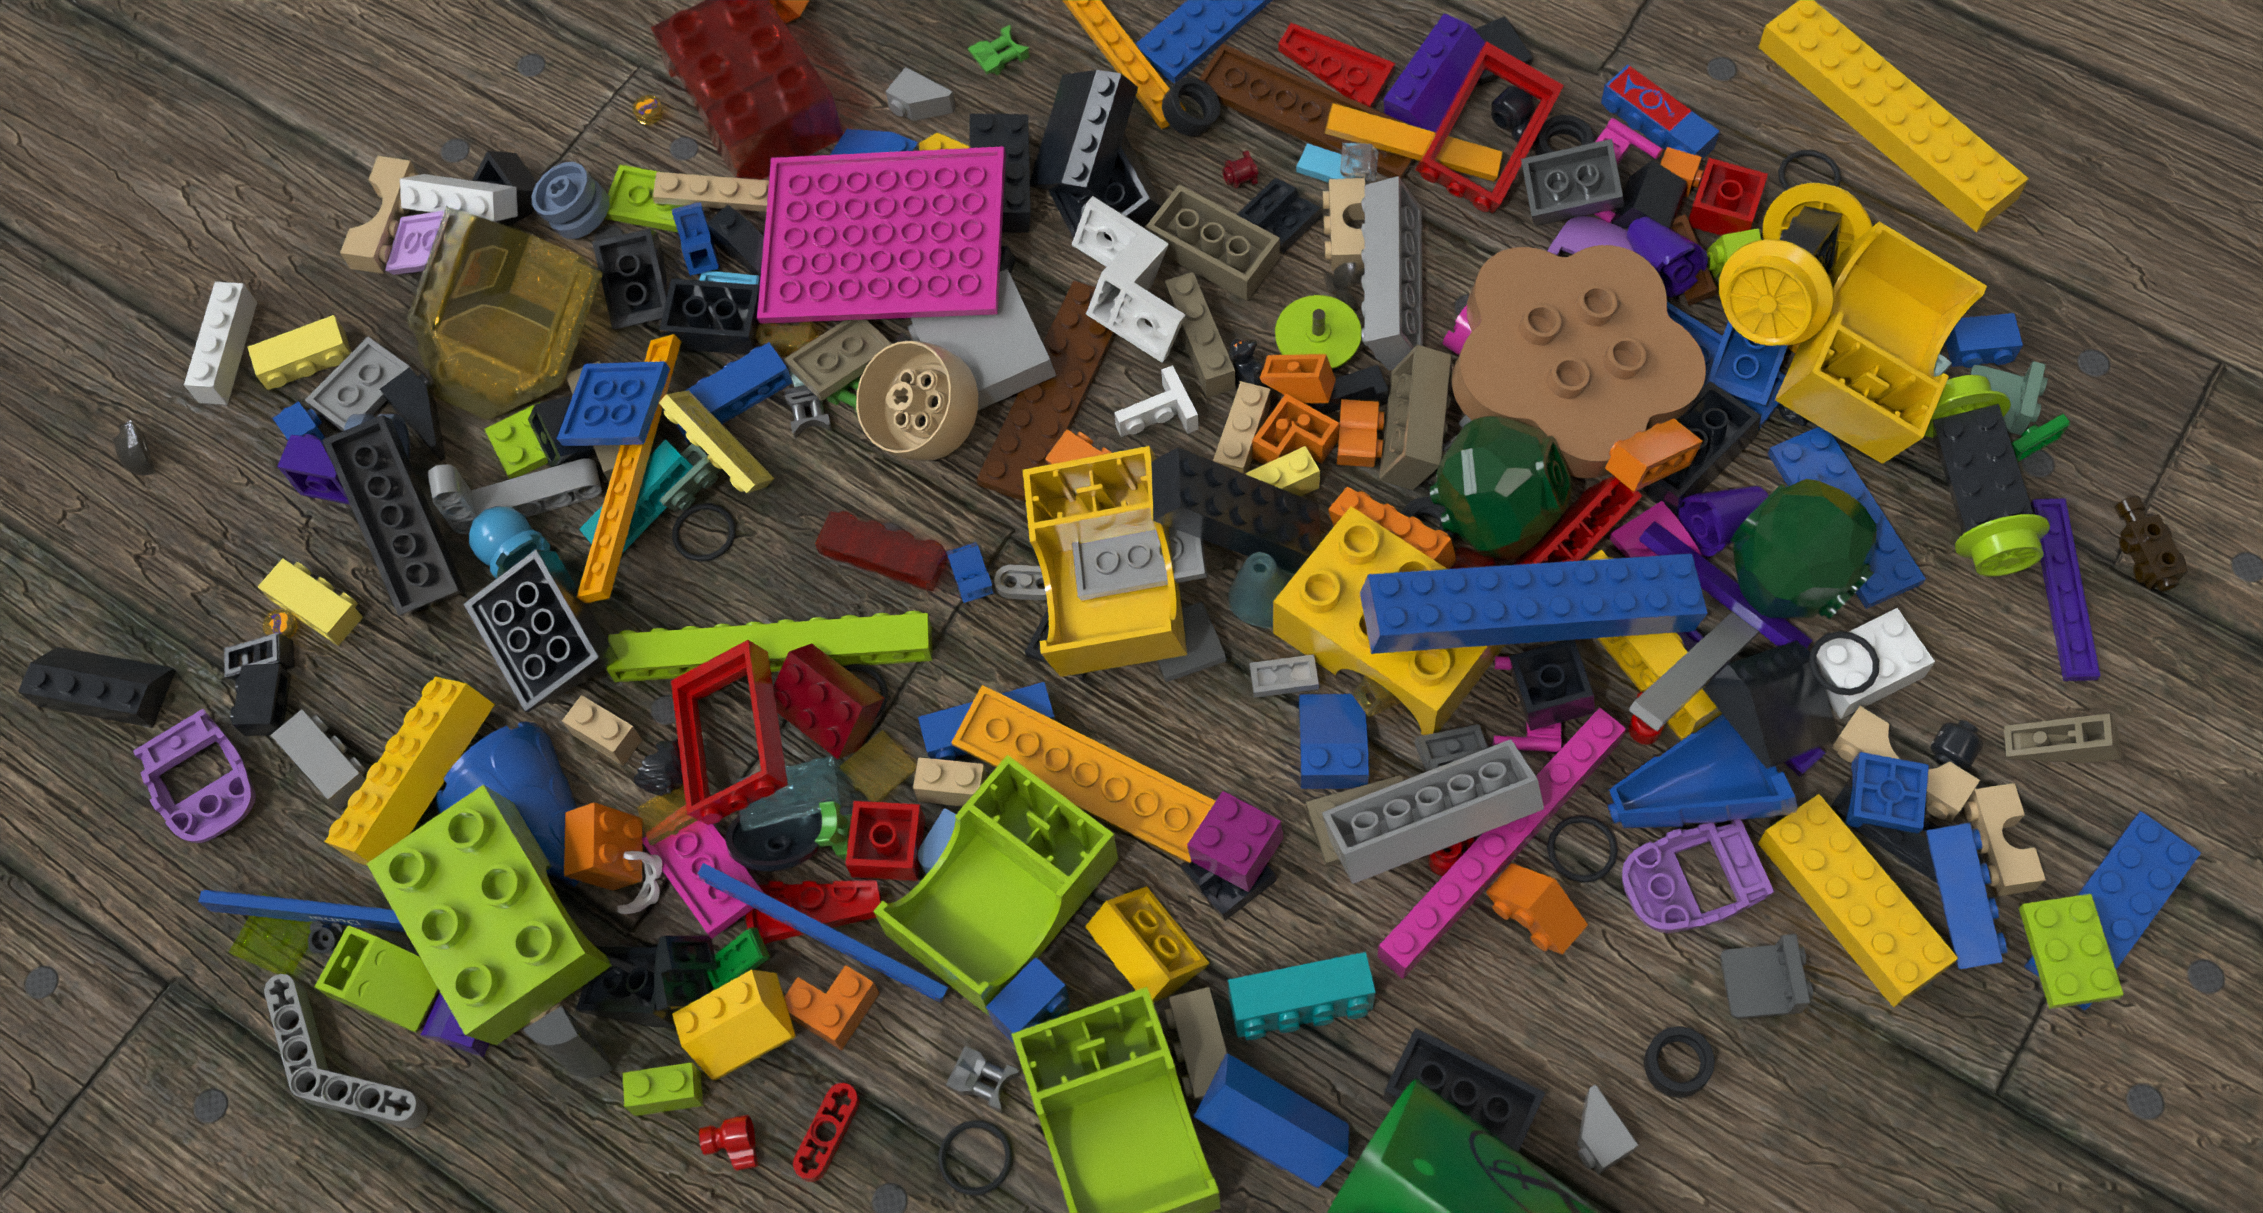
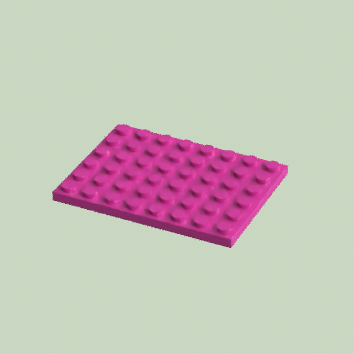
[757,147,1006,324]

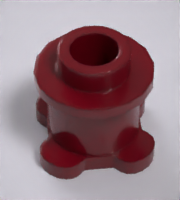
[1222,150,1259,189]

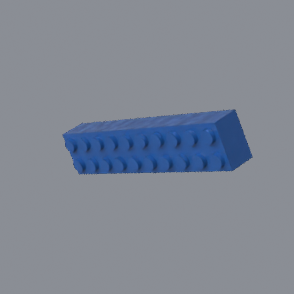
[1360,554,1708,654]

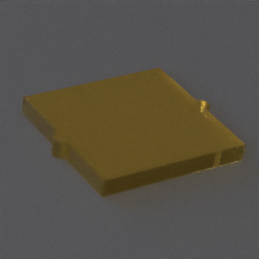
[839,730,917,802]
[637,785,698,846]

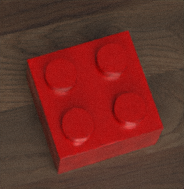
[1688,158,1768,236]
[845,801,925,881]

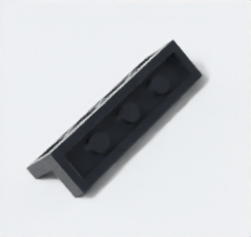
[1831,776,1940,884]

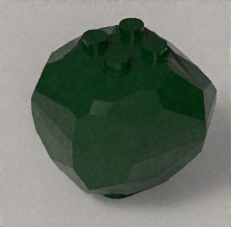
[1430,416,1572,560]
[1730,479,1877,620]

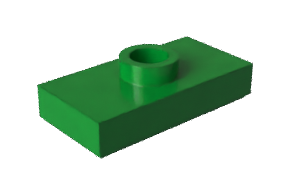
[2011,414,2070,463]
[707,928,770,990]

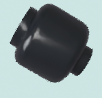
[1491,85,1535,130]
[1931,720,1983,769]

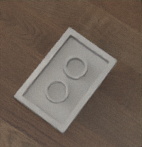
[304,337,413,431]

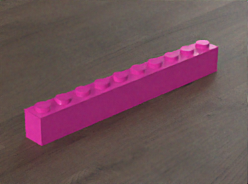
[1377,708,1626,979]

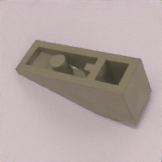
[2004,713,2121,763]

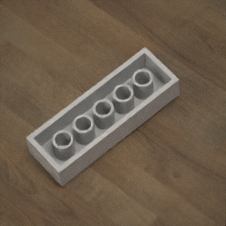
[1361,176,1423,371]
[1322,739,1544,884]

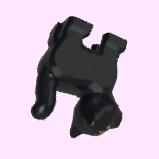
[1229,339,1271,391]

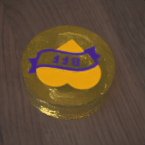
[633,95,663,125]
[262,609,298,638]

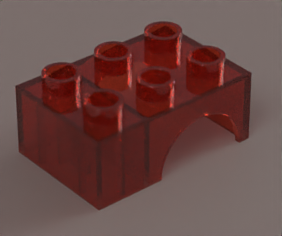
[650,0,843,180]

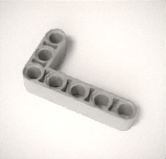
[428,459,602,534]

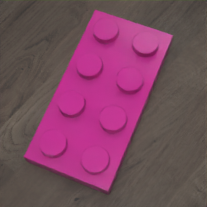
[642,808,763,939]

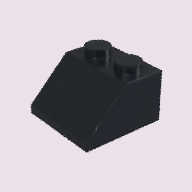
[472,151,537,227]

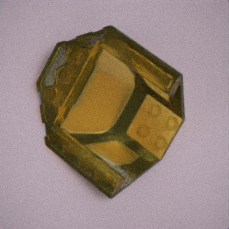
[407,205,603,420]

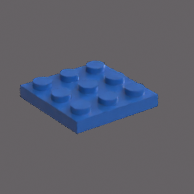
[557,361,670,446]

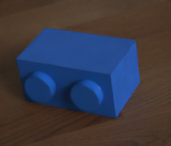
[1945,313,2023,368]

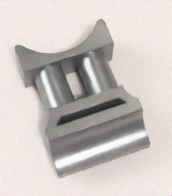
[784,385,832,439]
[946,1046,1020,1113]

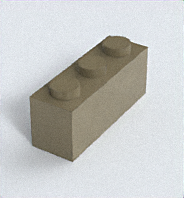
[1164,987,1227,1105]

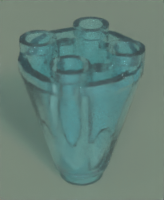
[1228,552,1288,628]

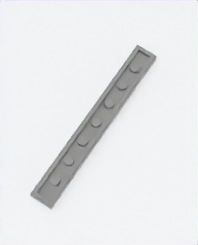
[1629,612,1760,731]

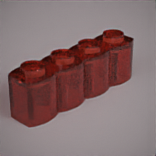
[815,511,948,591]

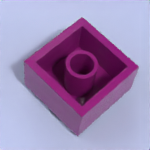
[1187,791,1284,892]

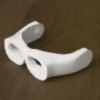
[617,851,662,914]

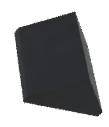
[1611,160,1688,229]

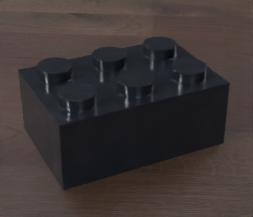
[659,278,762,355]

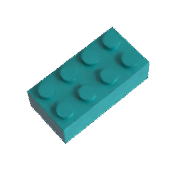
[1228,952,1376,1040]

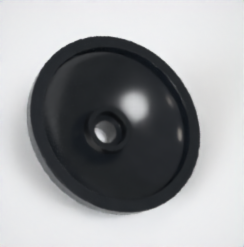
[726,800,822,872]

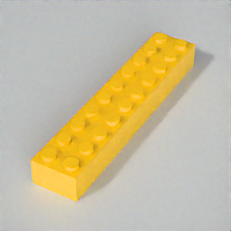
[1759,0,2029,232]

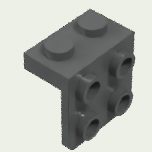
[1720,934,1813,1019]

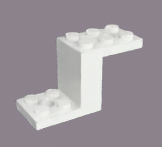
[1072,197,1185,362]

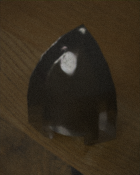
[112,420,156,476]

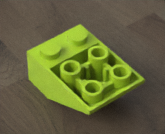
[314,925,439,1033]

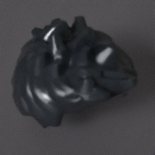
[634,739,683,796]

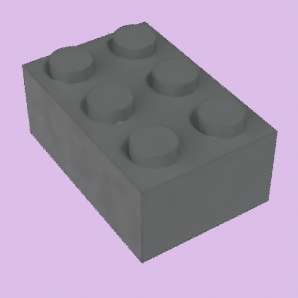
[1521,139,1624,226]

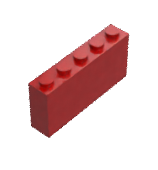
[1513,475,1642,565]

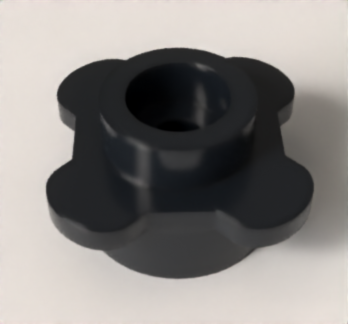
[308,920,344,955]

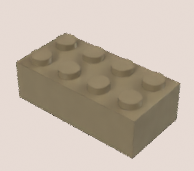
[1146,184,1280,301]
[1379,344,1453,490]

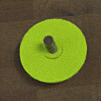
[1275,295,1361,373]

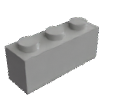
[271,710,367,810]

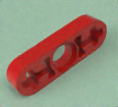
[793,1083,860,1182]

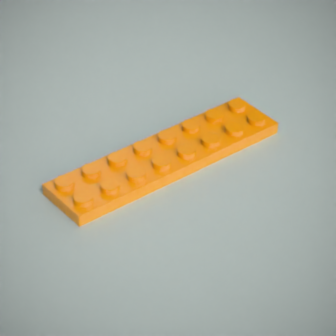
[951,685,1216,863]

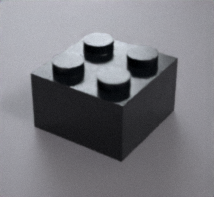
[1509,640,1595,731]

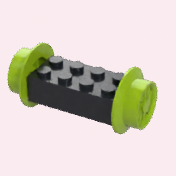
[1925,375,2050,576]

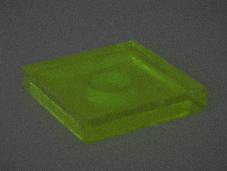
[228,893,313,977]

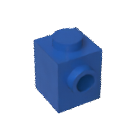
[273,401,325,444]

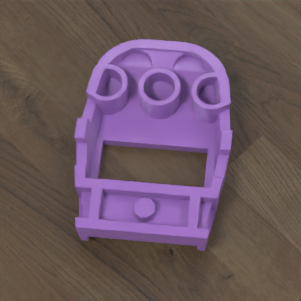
[1547,216,1634,256]
[133,709,256,843]
[1622,819,1774,933]

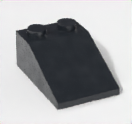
[592,229,668,330]
[576,946,678,1028]

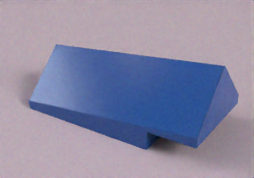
[1194,1054,1349,1188]

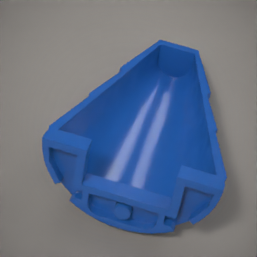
[1607,714,1797,828]
[436,722,582,887]

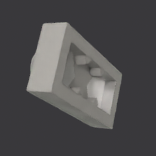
[1249,654,1319,698]

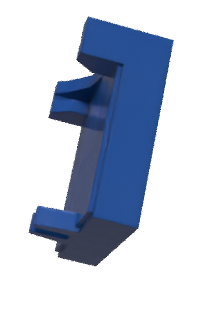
[1846,752,1929,834]

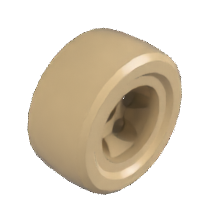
[856,341,979,461]

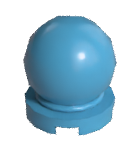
[469,506,550,579]

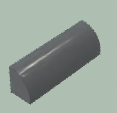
[523,1006,614,1078]

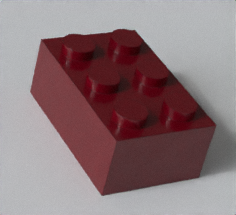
[773,643,885,759]

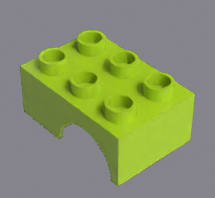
[874,755,1119,1017]
[367,785,612,1045]
[1011,987,1221,1213]

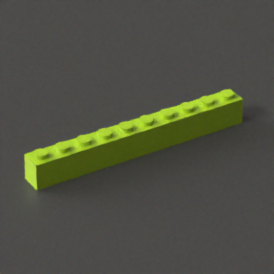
[607,611,932,682]

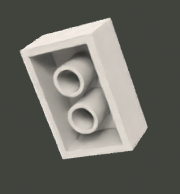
[1816,608,1935,719]

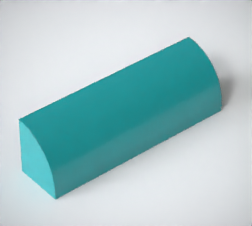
[579,440,694,553]

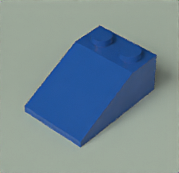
[830,129,920,155]
[1705,321,1788,406]
[1299,694,1369,789]

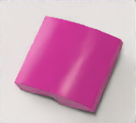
[1610,501,1702,558]

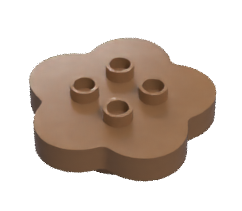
[1452,245,1706,478]

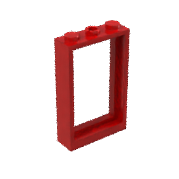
[1415,41,1564,214]
[671,640,788,825]

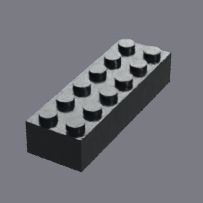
[322,415,466,616]
[1151,447,1321,574]

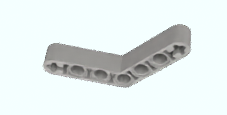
[264,974,428,1128]

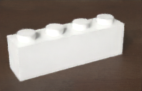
[400,174,518,221]
[184,282,257,405]

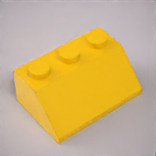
[1085,886,1209,1003]
[672,970,796,1080]

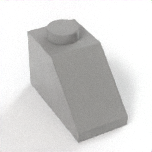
[885,67,956,121]
[1577,1084,1638,1175]

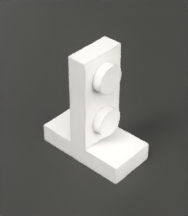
[1114,365,1199,437]

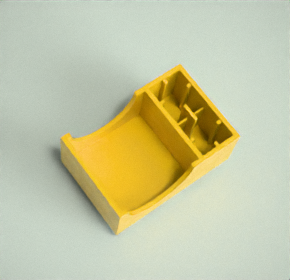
[1775,221,1987,464]
[1023,446,1187,677]
[1273,506,1506,735]

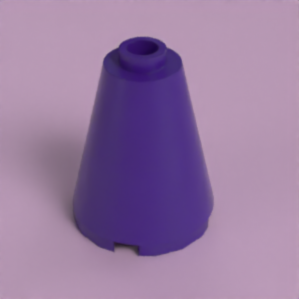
[1627,217,1708,297]
[1678,486,1769,557]

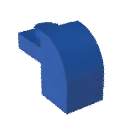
[672,202,719,276]
[946,542,994,603]

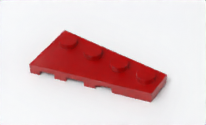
[1278,23,1395,108]
[745,880,882,944]

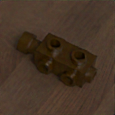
[2114,496,2188,592]

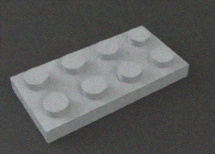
[1072,527,1207,601]

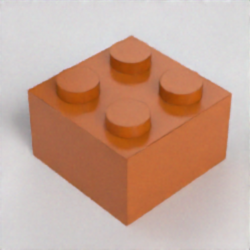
[564,802,643,891]

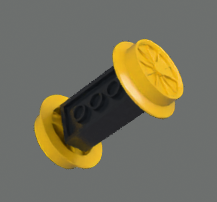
[1719,183,1872,346]

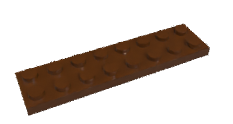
[1199,43,1415,180]
[976,280,1116,502]

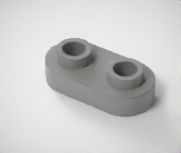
[994,565,1047,601]

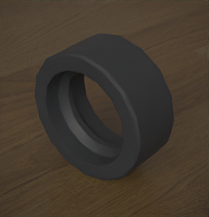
[1162,77,1220,136]
[1535,115,1594,155]
[1643,1026,1715,1098]

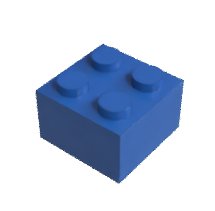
[986,957,1071,1045]

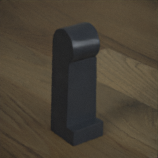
[1304,365,1388,415]

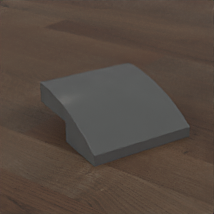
[1156,602,1226,682]
[1415,724,1492,772]

